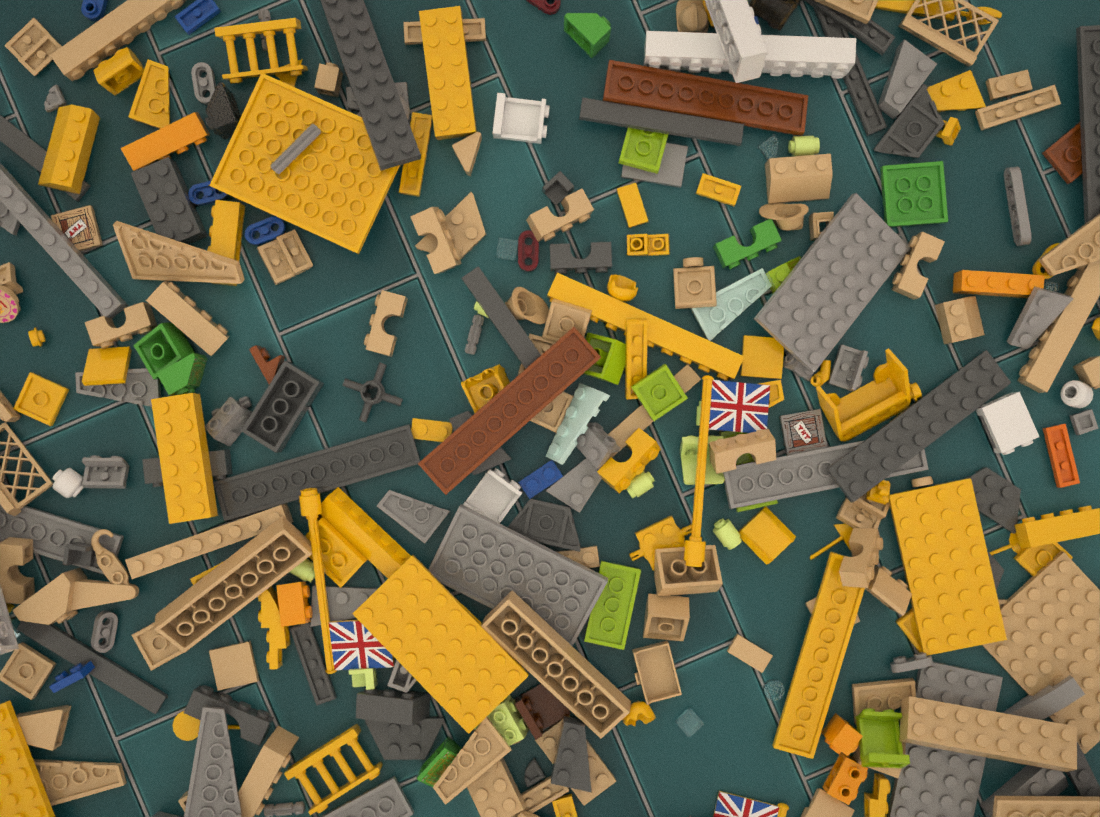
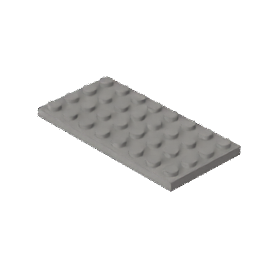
[754,193,910,373]
[428,504,608,647]
[887,661,1003,817]

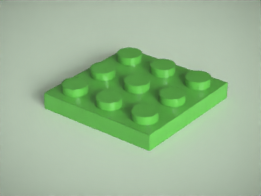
[880,161,948,227]

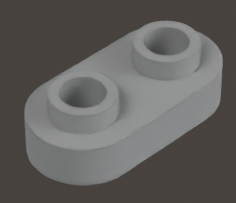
[191,62,217,105]
[91,610,118,653]
[890,652,933,673]

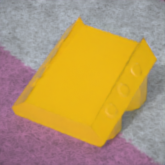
[461,364,510,413]
[738,506,796,565]

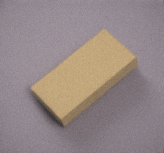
[726,634,773,673]

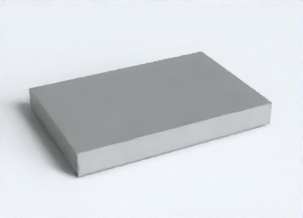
[621,143,688,188]

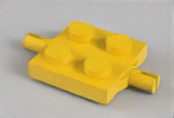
[629,516,692,570]

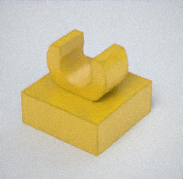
[936,117,961,146]
[866,480,890,505]

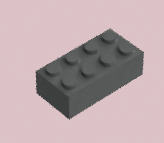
[131,157,208,245]
[241,361,324,453]

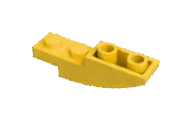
[258,586,291,669]
[864,773,890,817]

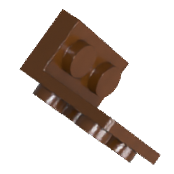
[515,683,570,740]

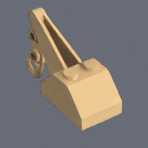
[12,529,139,625]

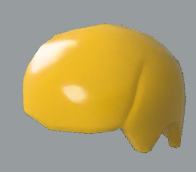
[607,274,638,302]
[622,701,656,726]

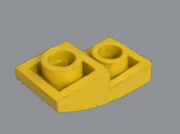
[627,234,670,256]

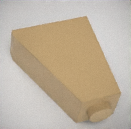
[16,705,71,751]

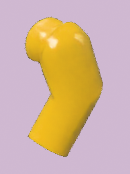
[810,360,831,387]

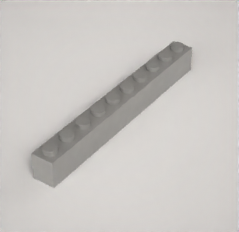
[0,163,128,318]

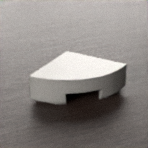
[44,85,67,113]

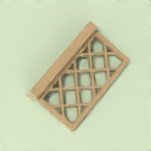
[898,0,999,66]
[0,422,53,517]

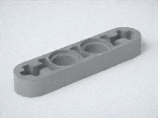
[1004,166,1032,246]

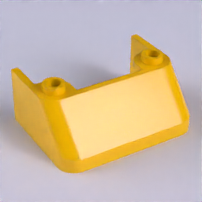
[816,348,911,442]

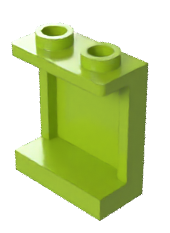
[855,708,910,769]

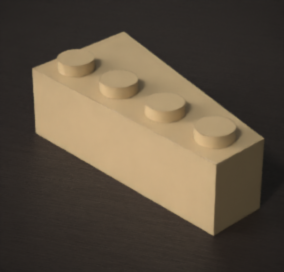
[146,281,230,356]
[238,726,299,817]

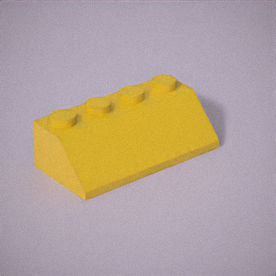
[38,104,100,194]

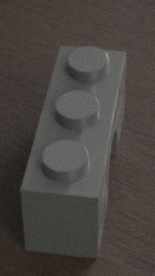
[550,242,612,274]

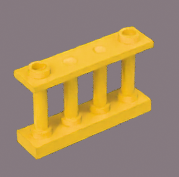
[214,18,308,84]
[284,724,383,815]

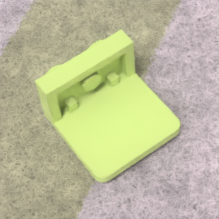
[680,435,725,485]
[474,695,529,746]

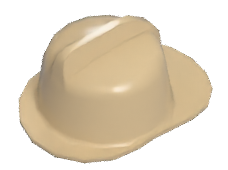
[676,0,709,33]
[759,203,809,231]
[505,287,549,324]

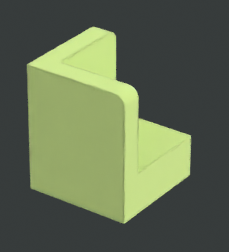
[349,668,378,690]

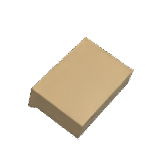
[632,641,682,705]

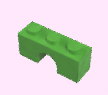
[713,219,782,269]

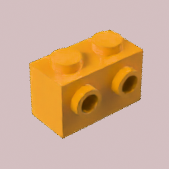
[276,581,313,627]
[821,713,863,756]
[823,752,868,805]

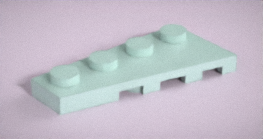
[690,268,772,341]
[546,383,610,465]

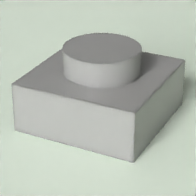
[1069,409,1099,435]

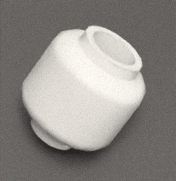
[1060,380,1093,408]
[52,468,84,498]

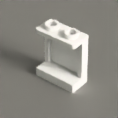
[493,93,550,144]
[975,392,1039,455]
[463,468,522,523]

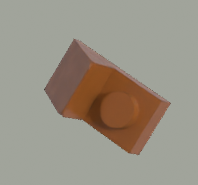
[249,345,285,385]

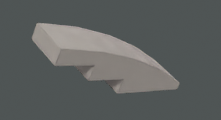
[1003,675,1085,720]

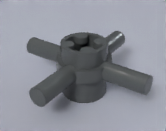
[343,362,403,422]

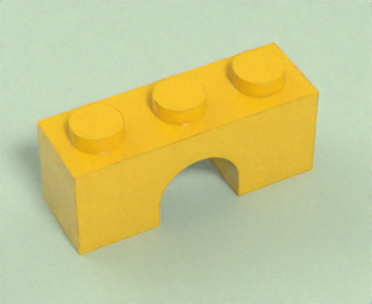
[597,428,661,494]

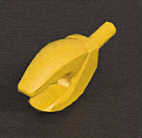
[954,7,1002,25]

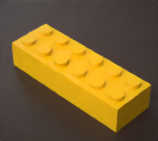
[419,6,477,140]
[151,393,218,524]

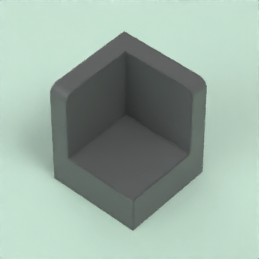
[542,171,574,205]
[63,542,95,566]

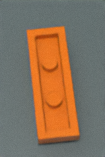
[1042,424,1080,488]

